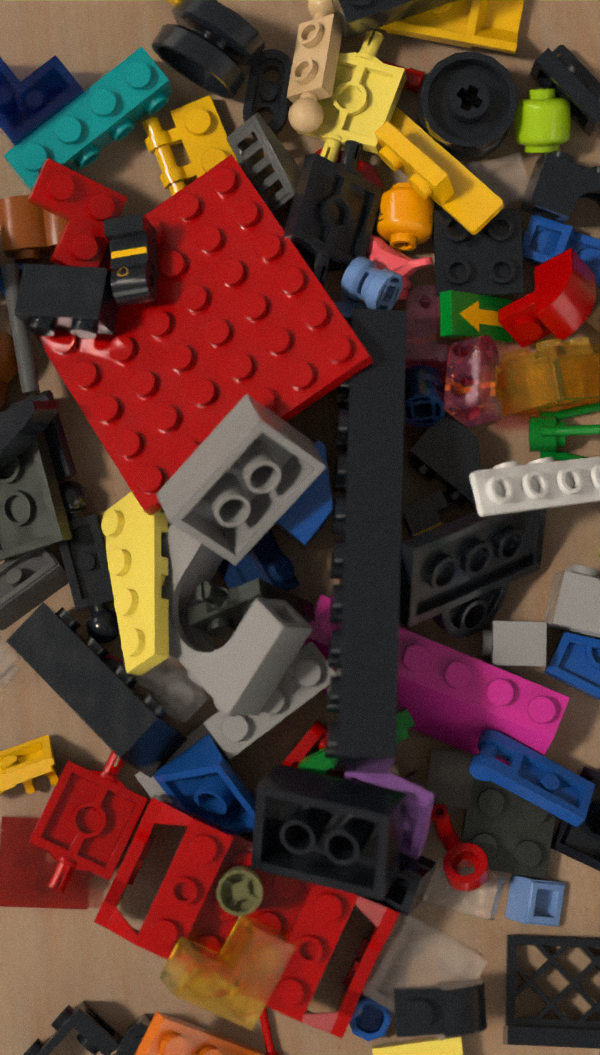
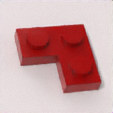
[27,158,128,267]

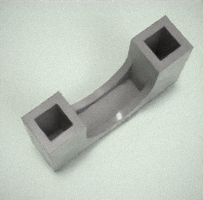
[161,524,313,716]

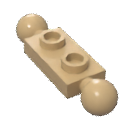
[287,0,343,134]

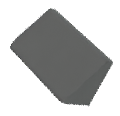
[0,546,69,630]

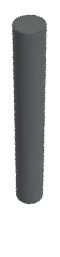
[1,263,40,396]

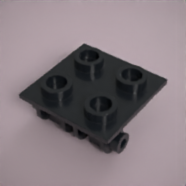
[432,208,524,296]

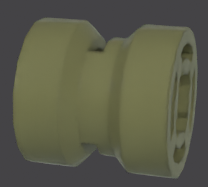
[217,865,263,916]

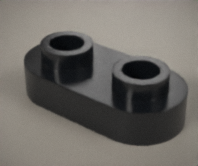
[243,49,292,137]

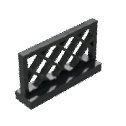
[503,935,600,1049]

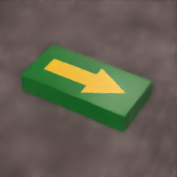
[440,290,513,344]

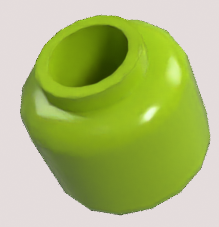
[514,88,571,153]

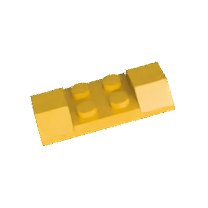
[377,0,524,54]

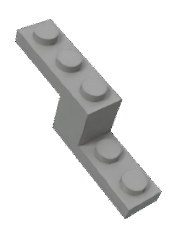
[134,641,336,803]

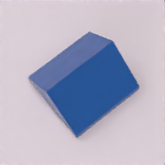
[153,734,256,834]

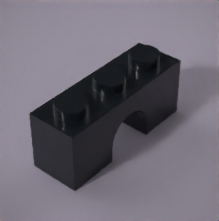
[520,151,600,223]

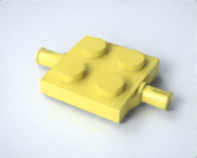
[297,30,407,163]

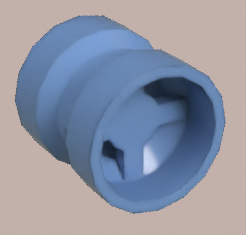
[340,256,403,310]

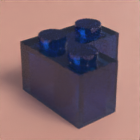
[0,55,84,147]

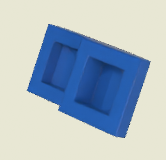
[522,214,600,288]

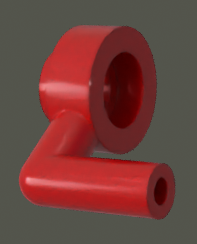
[431,804,490,892]

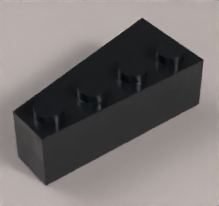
[6,602,187,778]

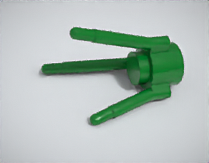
[529,402,600,461]

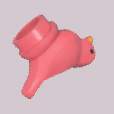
[365,234,433,299]

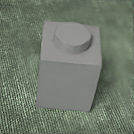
[481,621,547,667]

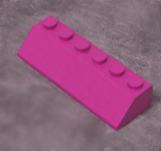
[300,595,570,764]

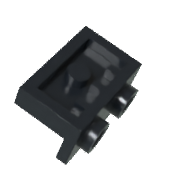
[530,45,600,136]

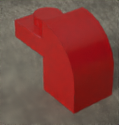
[498,248,596,348]

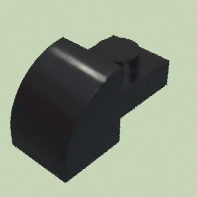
[393,979,487,1038]

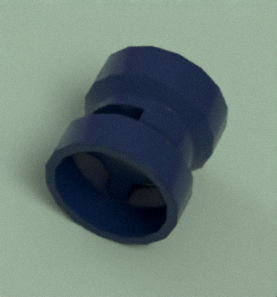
[404,365,445,427]

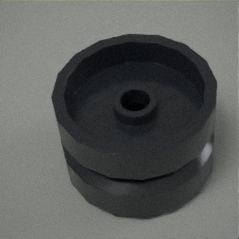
[152,0,265,99]
[417,51,518,162]

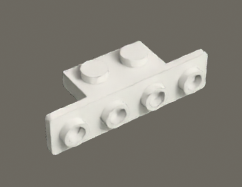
[469,456,600,517]

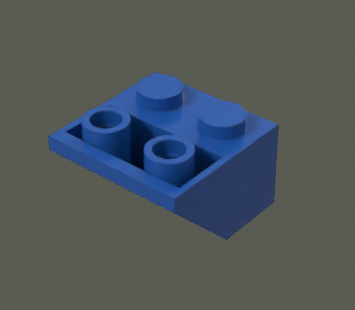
[274,440,333,549]

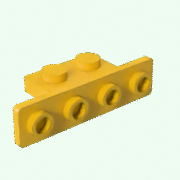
[374,106,504,235]

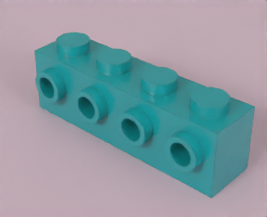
[3,46,172,192]

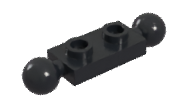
[58,481,120,644]

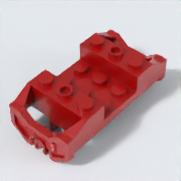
[94,795,400,1039]

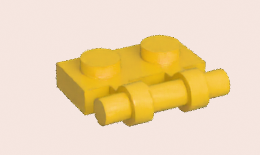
[142,95,239,196]

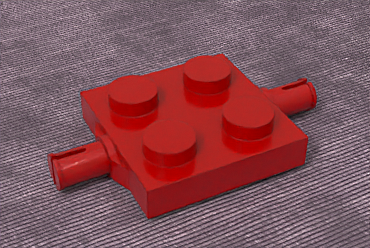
[27,750,148,894]

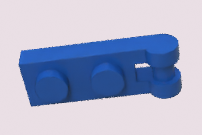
[469,729,595,827]

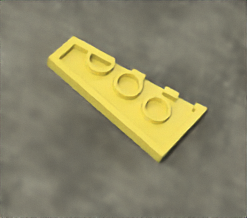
[100,491,169,676]

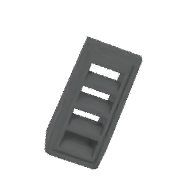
[226,112,302,213]

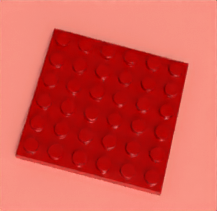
[35,154,374,516]

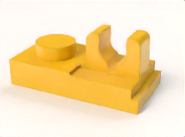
[0,734,59,795]

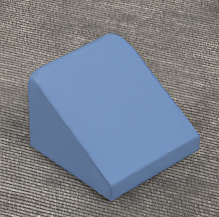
[505,875,565,927]

